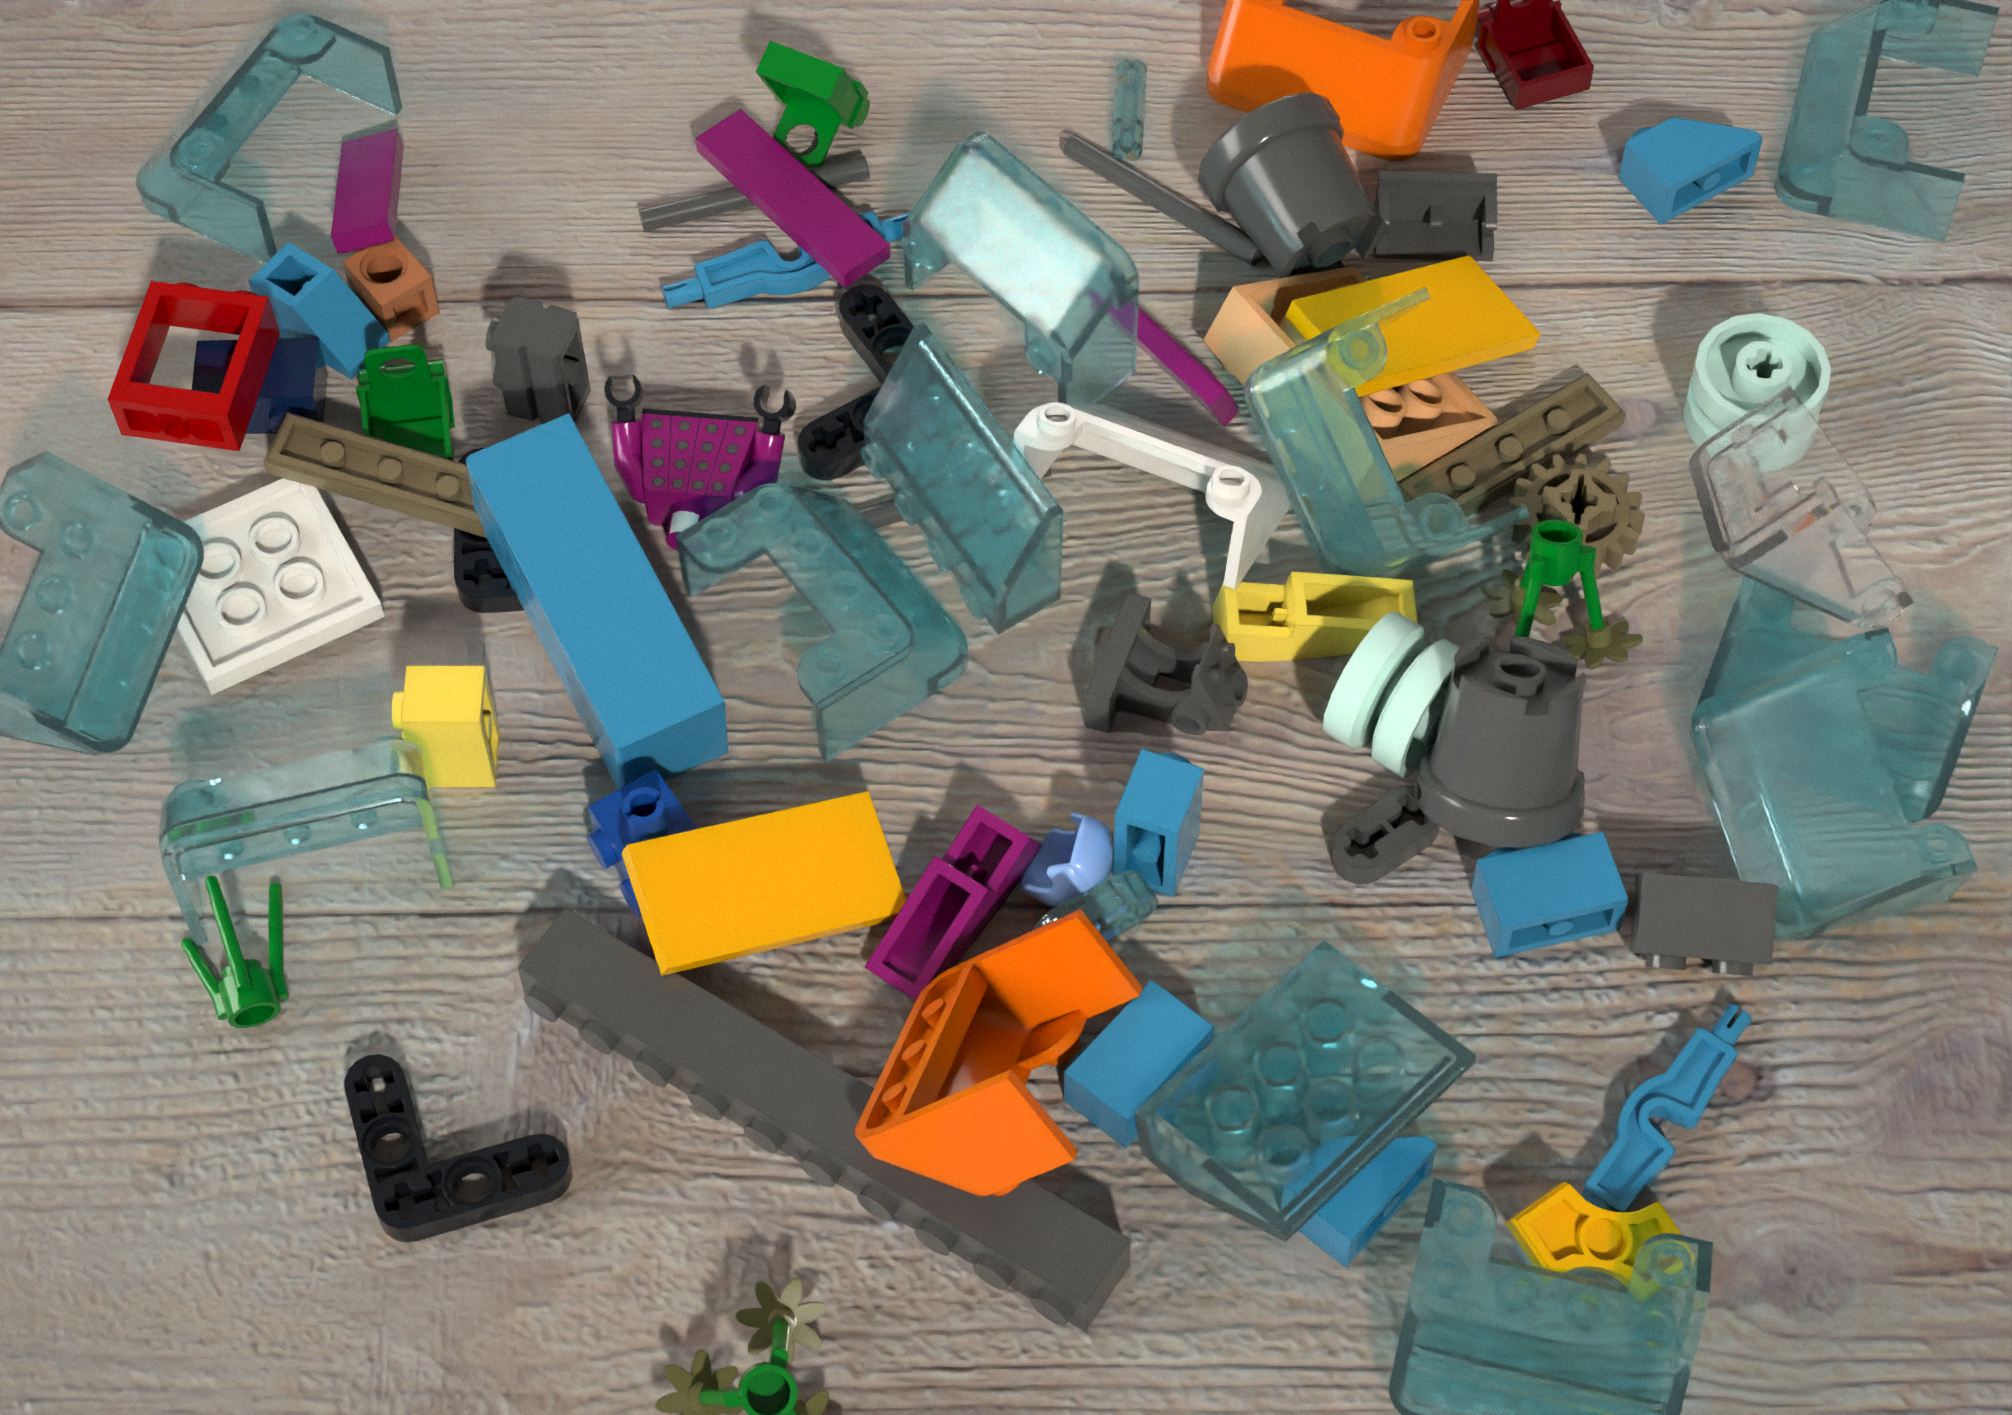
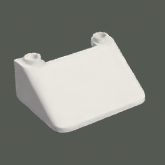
[1006,402,1296,590]

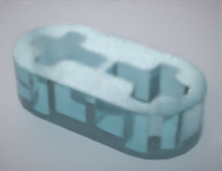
[1034,870,1158,941]

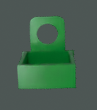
[756,41,870,169]
[356,344,455,461]

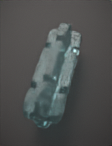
[1111,59,1147,161]

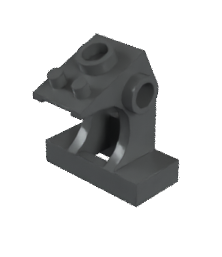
[1085,592,1248,735]

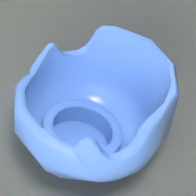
[1020,813,1112,910]

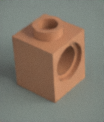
[342,235,440,342]

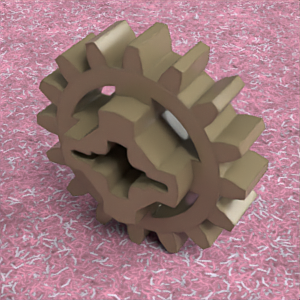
[1507,453,1645,580]

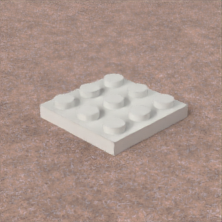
[134,478,385,695]

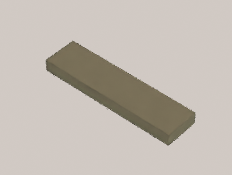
[1393,373,1626,539]
[263,412,486,538]

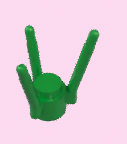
[181,875,289,1028]

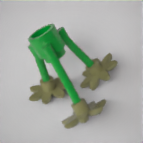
[1482,519,1643,670]
[655,1277,830,1415]

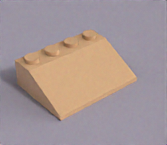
[1203,266,1501,504]

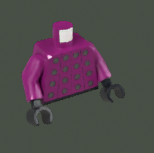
[604,375,796,552]

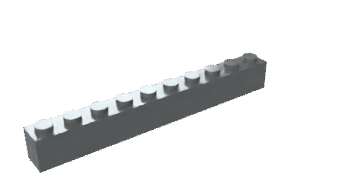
[518,908,1131,1332]

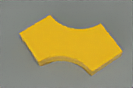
[1504,1182,1699,1300]

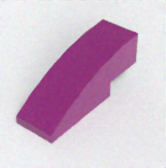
[864,804,1042,1001]

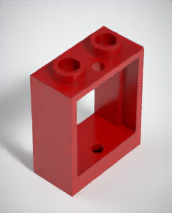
[107,281,280,452]

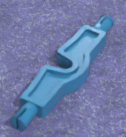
[661,210,920,310]
[1581,1004,1752,1212]

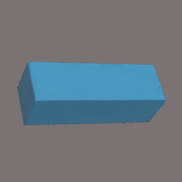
[466,413,728,789]

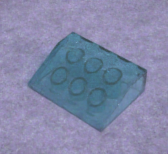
[860,322,1063,635]
[1134,940,1476,1242]

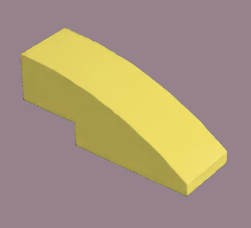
[1212,571,1418,662]

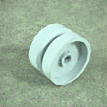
[1683,313,1831,472]
[1322,611,1460,779]

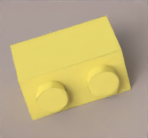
[392,666,501,787]

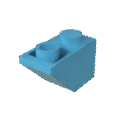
[248,242,390,380]

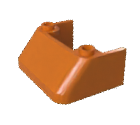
[1207,0,1479,161]
[855,909,1143,1197]

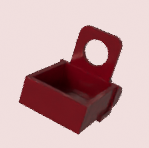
[1474,0,1594,110]

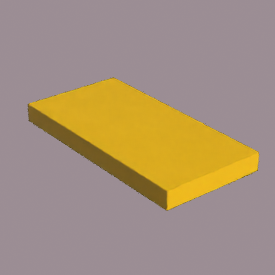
[1285,255,1541,398]
[621,791,906,976]

